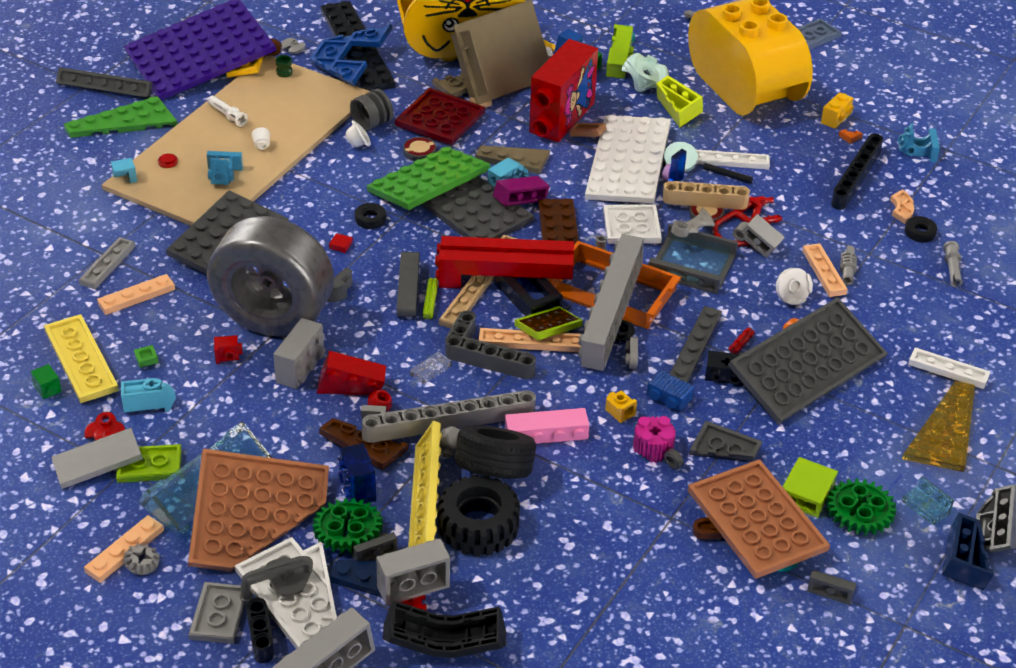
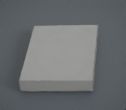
[189,582,246,644]

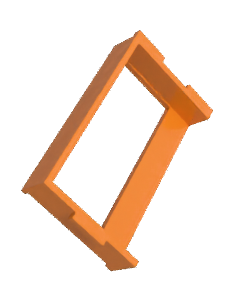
[548,241,681,329]

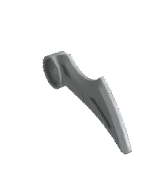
[671,207,715,237]

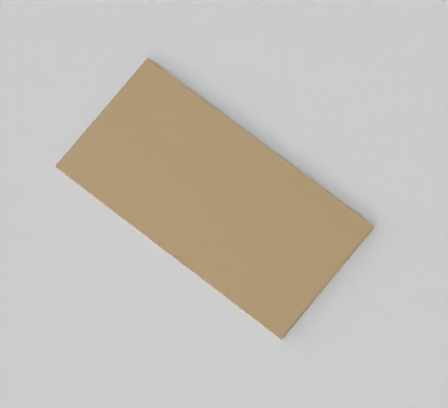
[102,56,371,226]

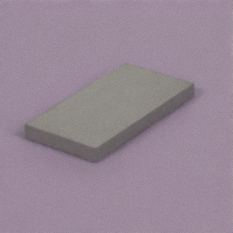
[51,428,143,489]

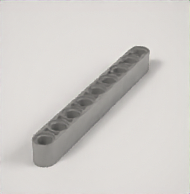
[362,390,536,443]

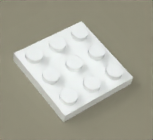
[603,204,662,244]

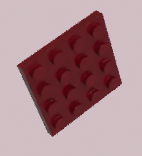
[395,88,485,145]

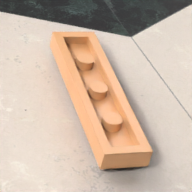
[802,243,847,297]
[97,274,175,315]
[84,515,164,583]

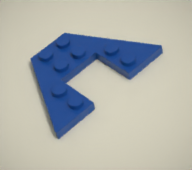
[310,23,393,86]

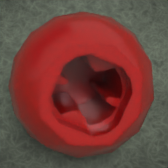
[367,390,392,412]

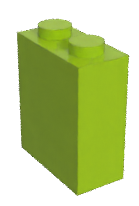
[783,457,838,518]

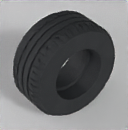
[454,425,537,479]

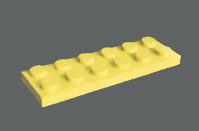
[44,314,119,403]

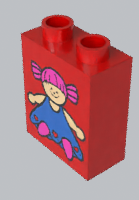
[529,39,599,142]

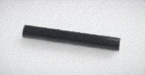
[703,163,753,184]

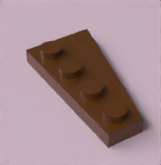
[319,418,409,470]

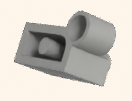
[733,214,785,258]

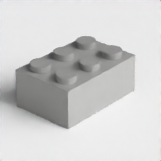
[273,318,326,389]
[376,538,450,606]

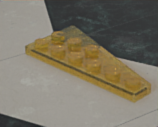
[902,381,975,472]

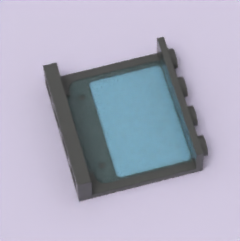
[648,224,738,294]

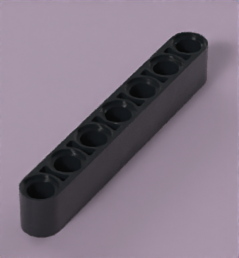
[831,134,884,210]

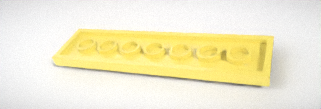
[408,421,442,547]

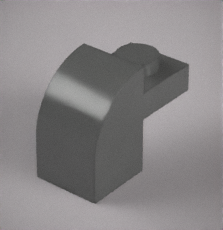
[327,268,353,302]

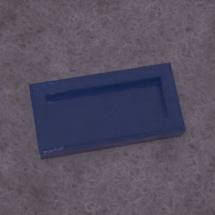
[669,149,687,181]

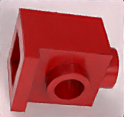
[214,335,243,364]

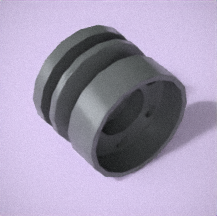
[350,89,393,131]

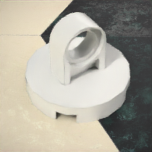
[776,268,813,305]

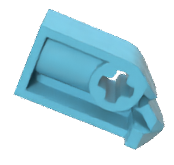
[488,158,529,187]
[121,378,176,413]

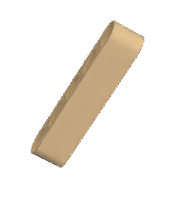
[663,181,750,210]

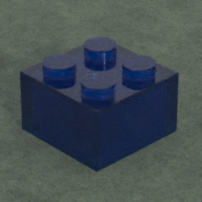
[337,443,376,504]

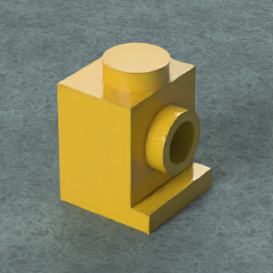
[605,390,637,423]

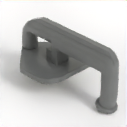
[240,556,313,602]

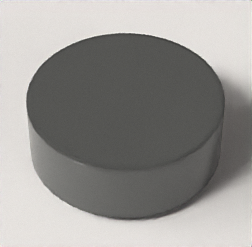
[664,448,684,470]

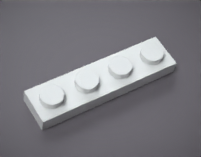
[908,348,990,389]

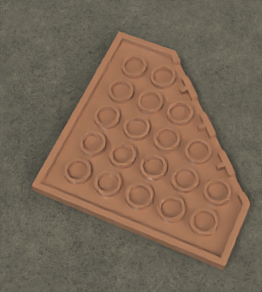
[187,449,329,572]

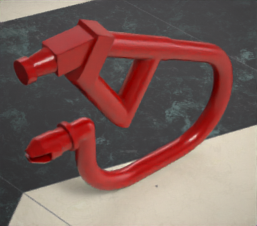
[712,196,782,246]

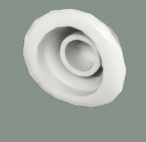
[346,120,371,147]

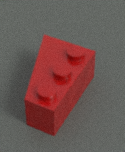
[316,350,386,395]

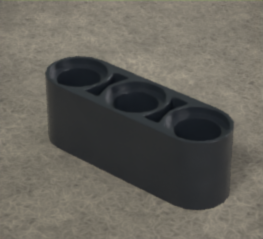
[246,597,274,663]

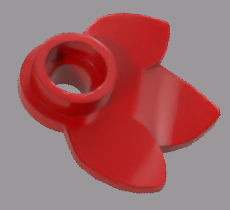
[84,412,125,441]

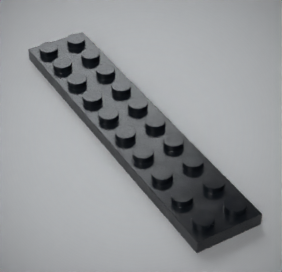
[320,1,395,91]

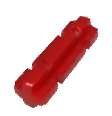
[728,327,755,354]

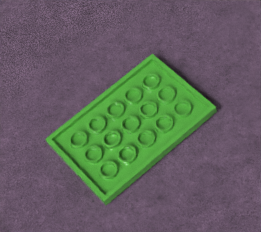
[366,147,491,210]

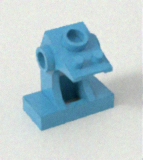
[898,123,940,162]
[207,151,243,185]

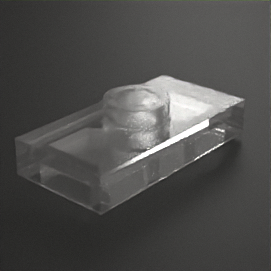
[410,351,452,384]

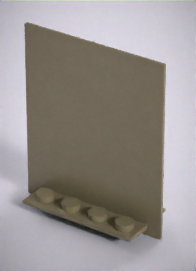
[451,0,549,105]

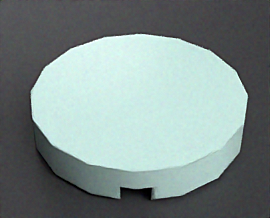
[664,142,698,173]

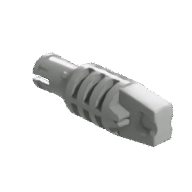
[840,245,857,285]

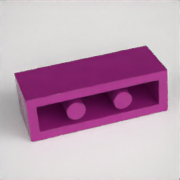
[493,176,550,206]

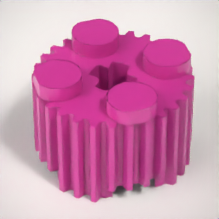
[633,416,676,463]

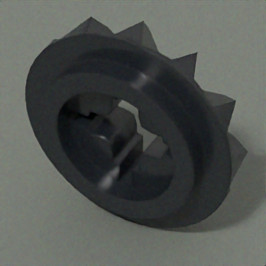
[615,320,635,343]

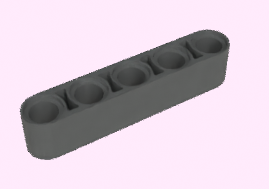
[397,252,420,317]

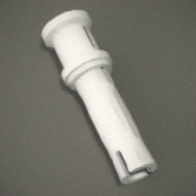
[208,95,248,127]

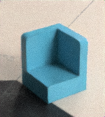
[111,158,137,183]

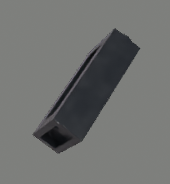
[495,276,563,316]

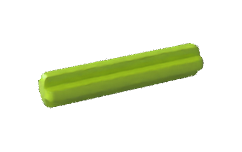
[423,278,438,319]

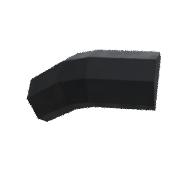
[383,600,506,658]

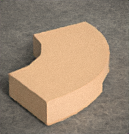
[890,189,915,224]

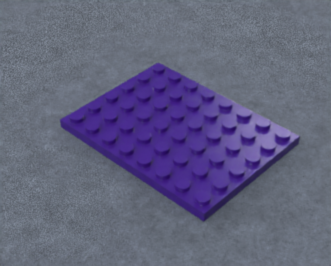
[123,0,277,101]

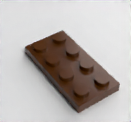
[538,198,579,245]

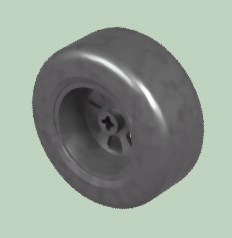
[207,216,334,337]

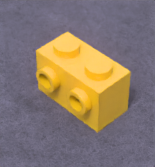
[821,92,854,129]

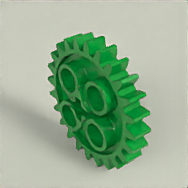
[826,478,897,536]
[313,498,383,553]

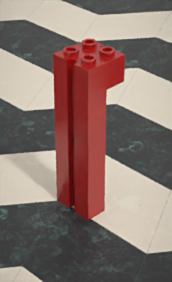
[435,236,574,289]

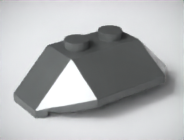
[976,484,1016,553]

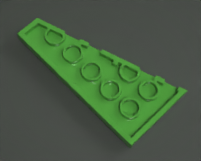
[63,96,177,138]

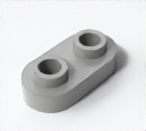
[625,337,638,369]

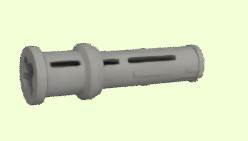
[943,241,963,287]

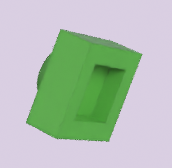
[134,345,159,368]

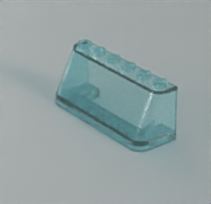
[138,421,272,535]

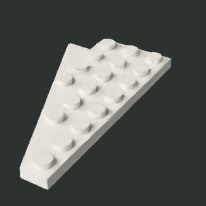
[235,537,337,649]

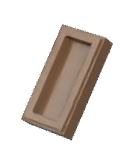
[569,123,607,137]

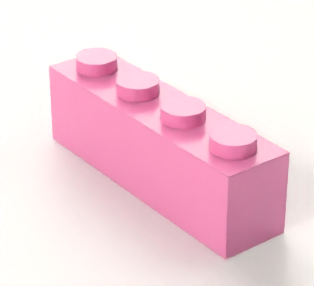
[505,408,589,444]

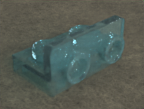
[902,476,954,526]

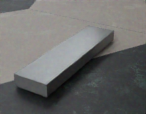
[79,237,135,290]

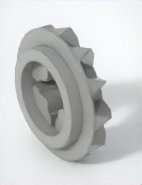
[124,543,159,575]

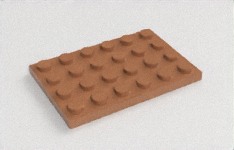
[687,459,830,579]

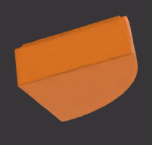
[838,129,863,144]

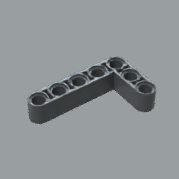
[445,310,536,379]

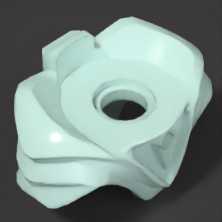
[622,53,669,92]

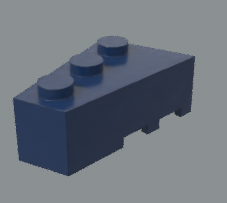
[942,513,994,590]

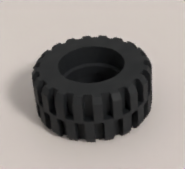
[438,475,520,556]

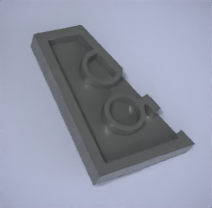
[689,421,762,461]

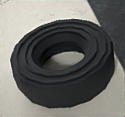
[354,203,386,229]
[905,216,937,242]

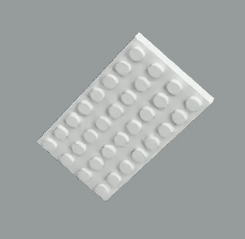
[585,115,671,204]

